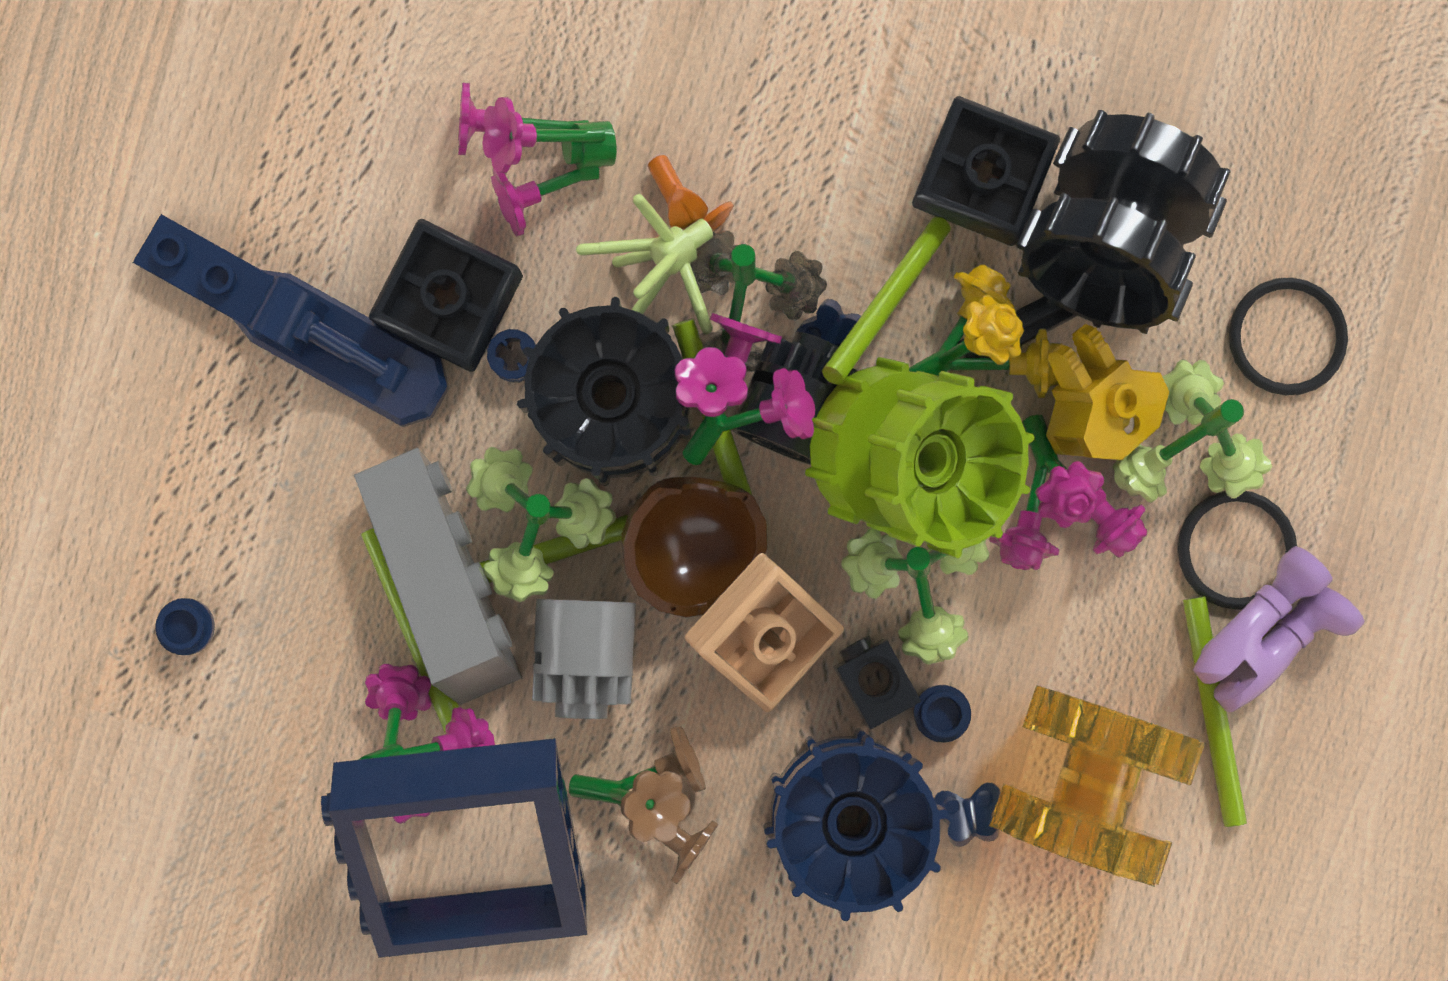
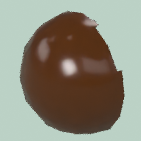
[621,477,767,618]

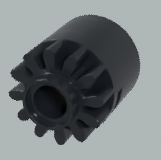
[731,332,857,465]

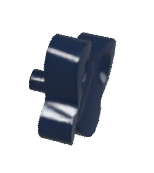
[795,299,861,347]
[934,782,1002,847]

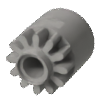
[532,599,636,719]

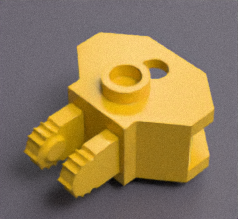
[1046,323,1169,460]

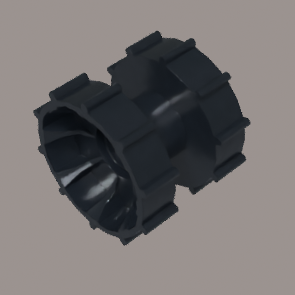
[1016,110,1231,334]
[517,297,691,486]

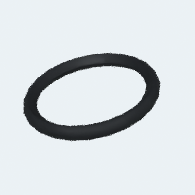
[1229,277,1348,396]
[1177,491,1297,610]

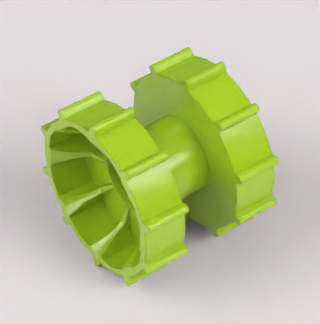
[805,357,1034,559]

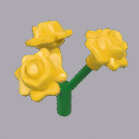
[909,265,1061,398]

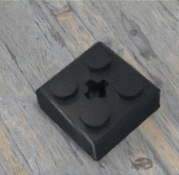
[912,96,1060,246]
[369,219,523,372]

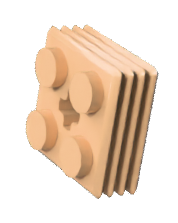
[685,553,844,712]

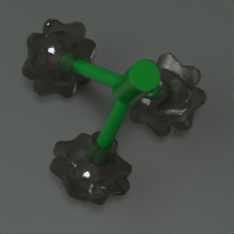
[690,230,827,372]

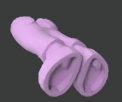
[1193,546,1365,712]

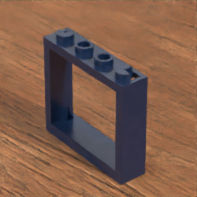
[321,738,588,958]

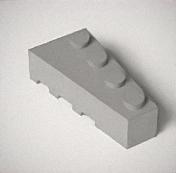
[354,447,522,705]

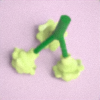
[1113,360,1272,503]
[466,447,616,602]
[841,528,990,665]

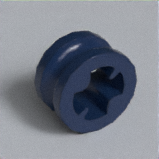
[487,329,536,383]

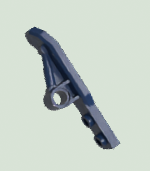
[132,214,449,427]

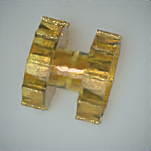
[989,685,1205,887]

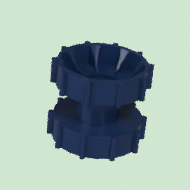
[763,728,948,921]

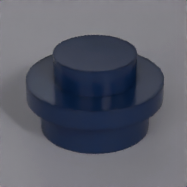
[155,598,215,655]
[913,685,971,743]

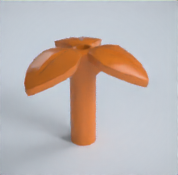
[648,155,734,238]

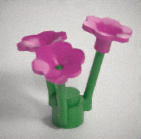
[458,83,617,237]

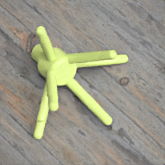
[576,194,713,334]

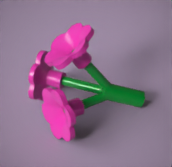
[675,313,815,465]

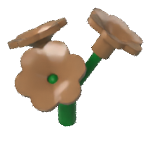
[569,726,719,884]

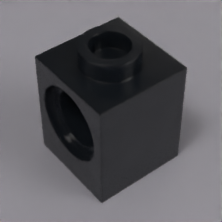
[833,635,922,730]

